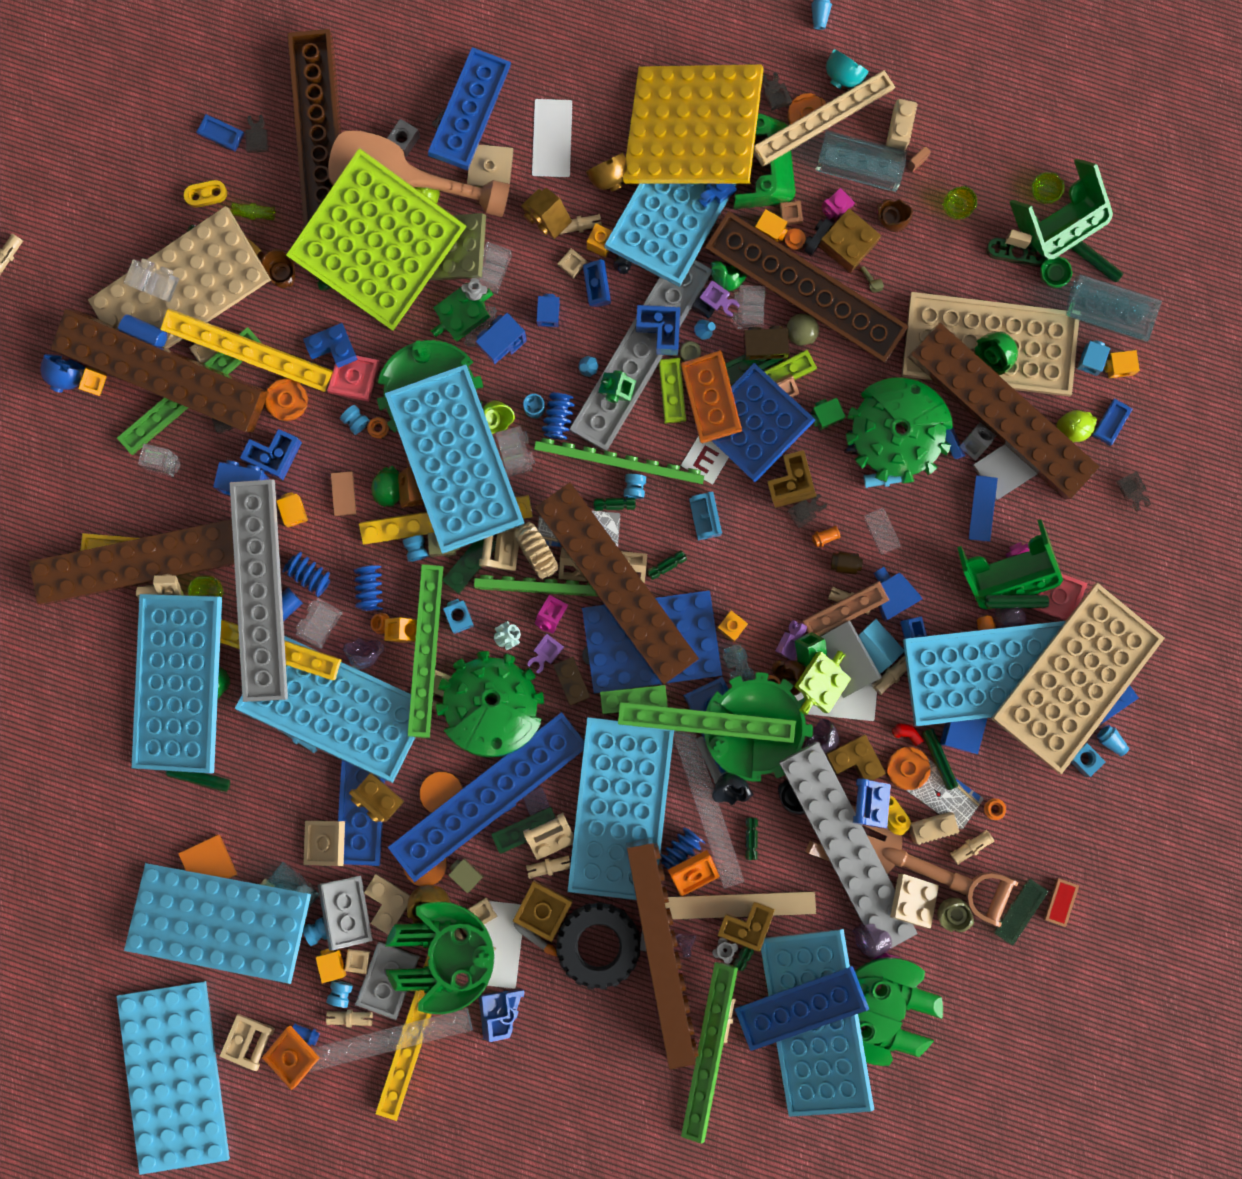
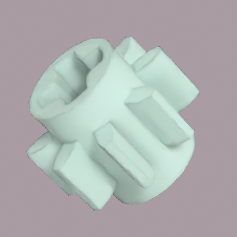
[494,621,521,650]

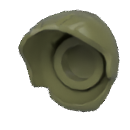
[937,897,974,932]

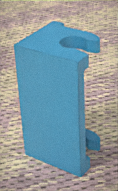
[689,491,722,541]

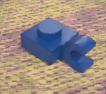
[698,184,736,207]

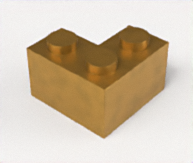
[521,188,572,239]
[767,450,817,508]
[825,735,886,781]
[718,901,776,952]

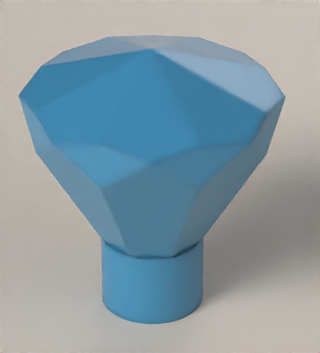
[694,320,716,340]
[578,356,599,377]

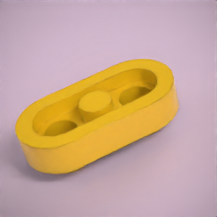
[184,180,227,208]
[887,796,911,835]

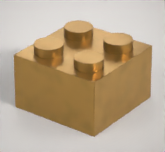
[819,208,881,273]
[513,880,573,942]

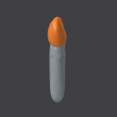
[514,923,558,957]

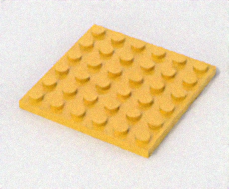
[623,64,763,184]

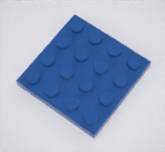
[695,363,815,482]

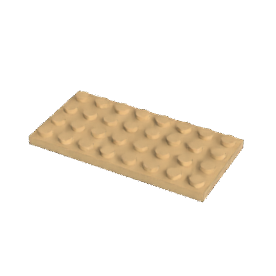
[88,206,271,349]
[901,292,1080,397]
[991,583,1165,774]

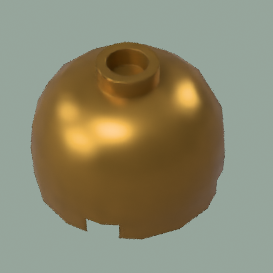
[586,153,627,192]
[407,884,450,924]

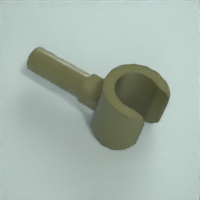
[860,266,884,293]

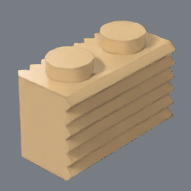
[886,99,917,151]
[909,812,959,845]

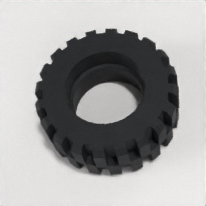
[556,902,641,990]

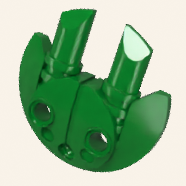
[385,902,495,1014]
[855,957,943,1066]

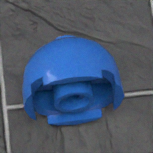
[40,354,86,392]

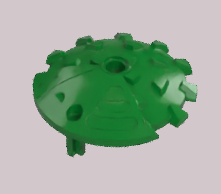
[377,340,483,433]
[846,377,953,484]
[436,651,544,757]
[704,672,813,782]

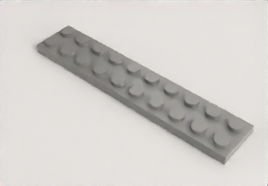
[569,260,712,451]
[230,480,288,702]
[779,741,918,955]

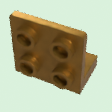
[349,773,404,822]

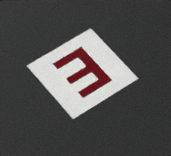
[681,436,729,485]

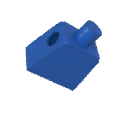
[873,567,922,622]

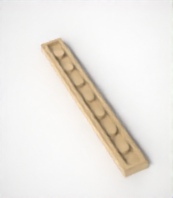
[753,70,895,167]
[665,891,816,919]

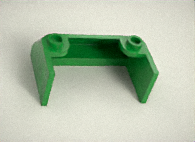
[733,114,796,209]
[1009,158,1113,259]
[957,519,1063,609]

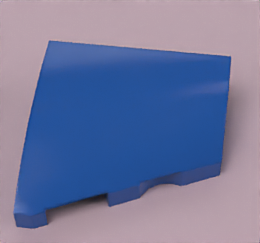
[479,989,524,1042]

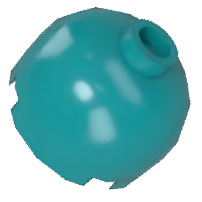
[826,49,869,89]

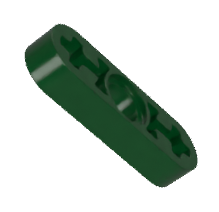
[986,238,1048,267]

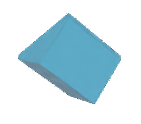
[858,619,904,674]

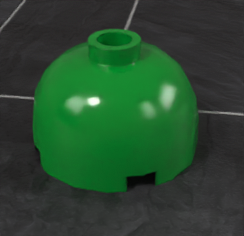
[975,331,1018,375]

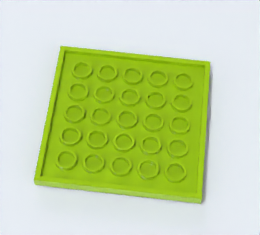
[286,148,467,331]

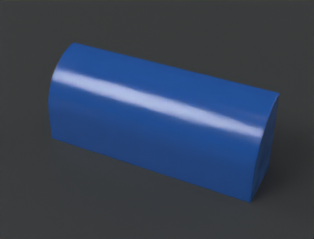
[940,718,987,754]

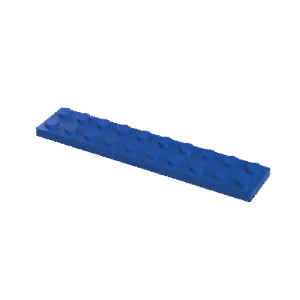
[388,712,585,882]

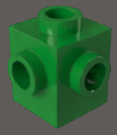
[598,370,636,403]

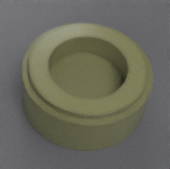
[680,341,701,362]

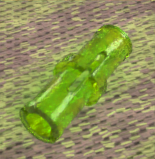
[230,202,275,220]

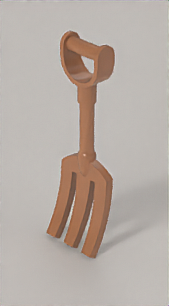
[805,805,1019,927]

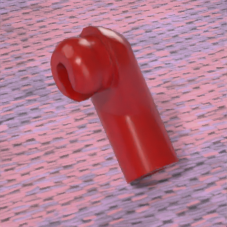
[892,723,924,747]

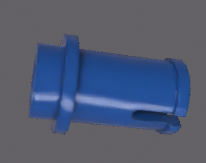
[293,1023,320,1046]

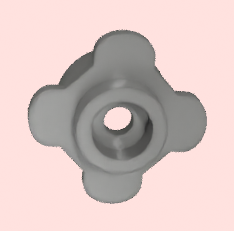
[461,278,487,301]
[712,937,738,963]

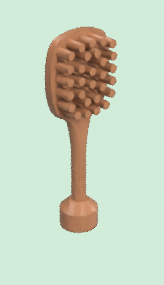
[328,131,510,217]

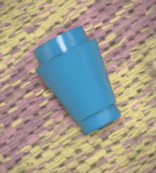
[811,0,832,30]
[1097,725,1129,757]

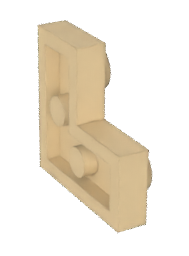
[136,574,184,600]
[364,874,410,935]

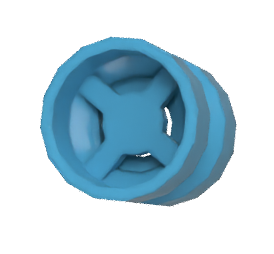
[523,394,545,419]
[340,405,370,435]
[623,474,646,499]
[403,535,429,562]
[303,917,327,946]
[326,980,353,1008]

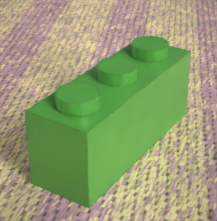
[600,685,668,714]

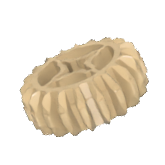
[514,522,558,579]

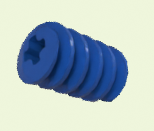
[542,392,575,440]
[282,552,331,597]
[354,565,383,611]
[660,827,706,869]

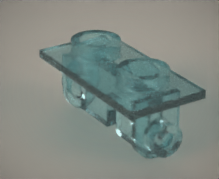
[723,644,755,682]

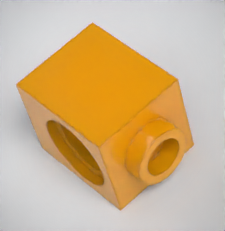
[755,209,788,242]
[587,224,612,258]
[1104,350,1140,378]
[78,365,108,396]
[276,492,308,528]
[716,611,748,642]
[384,617,417,643]
[316,948,346,983]

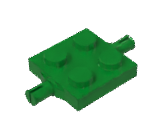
[431,283,494,342]

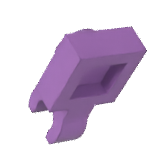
[775,620,807,660]

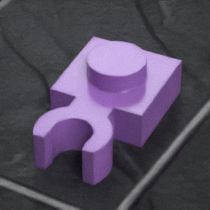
[700,281,740,317]
[527,634,564,674]

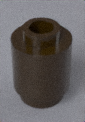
[831,551,863,575]

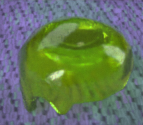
[1031,172,1064,204]
[943,186,977,220]
[187,575,224,597]

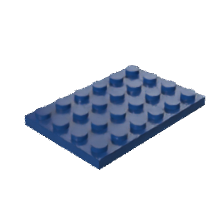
[582,590,722,694]

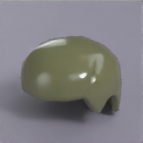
[786,313,819,346]

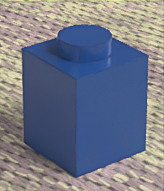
[537,294,560,327]

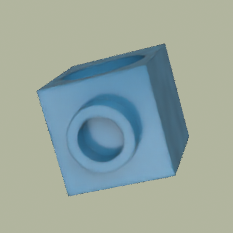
[1077,340,1110,376]
[443,599,474,634]
[1071,743,1105,777]

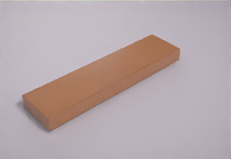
[802,581,889,636]

